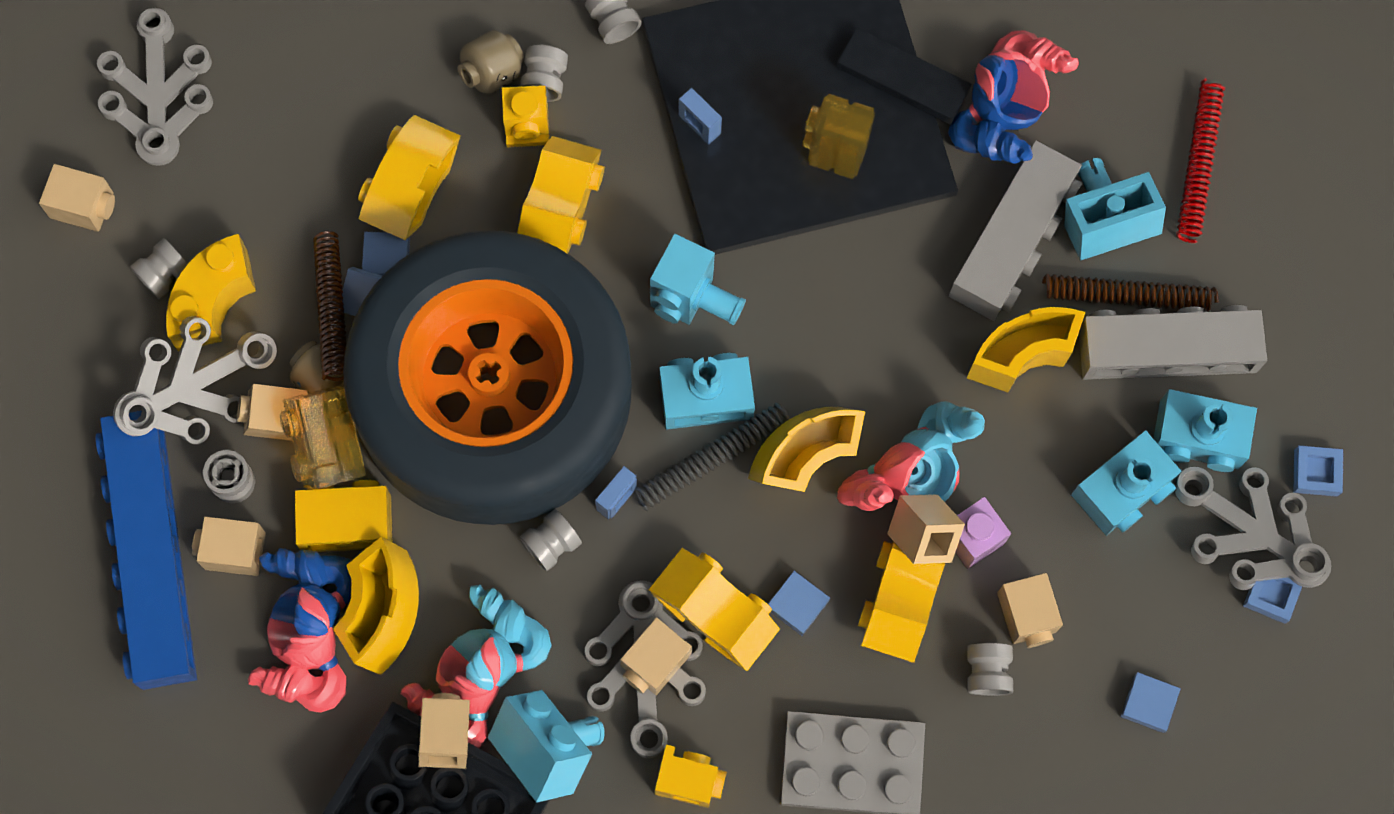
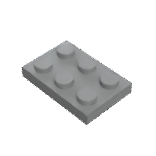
[780,711,925,814]

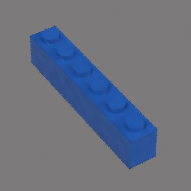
[96,411,197,690]

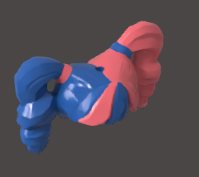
[948,30,1079,164]
[248,548,352,713]

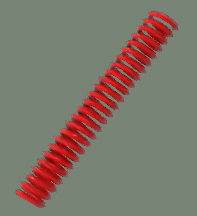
[1176,78,1225,243]

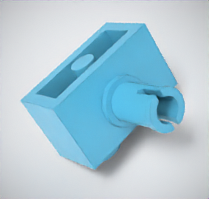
[1064,158,1166,261]
[650,234,746,325]
[659,353,755,430]
[1153,389,1257,472]
[1071,430,1181,536]
[488,690,605,803]

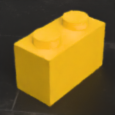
[295,480,392,552]

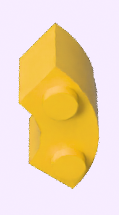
[358,115,461,240]
[517,136,605,254]
[166,234,256,352]
[967,307,1085,392]
[748,407,865,492]
[333,537,419,675]
[858,541,945,663]
[649,548,780,672]

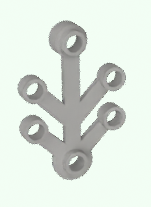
[97,8,213,166]
[113,316,277,444]
[1175,467,1332,590]
[584,580,706,758]

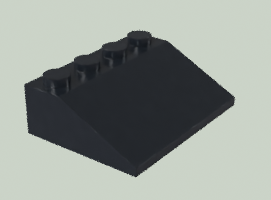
[322,701,550,814]

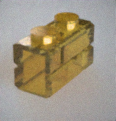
[802,94,875,179]
[280,387,366,489]

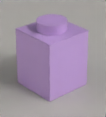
[955,497,1011,569]

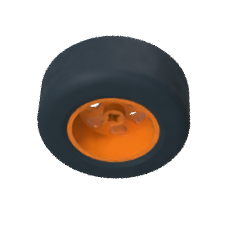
[343,231,632,525]

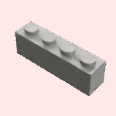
[948,140,1082,321]
[1078,305,1267,380]

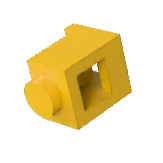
[502,85,549,147]
[655,744,727,808]

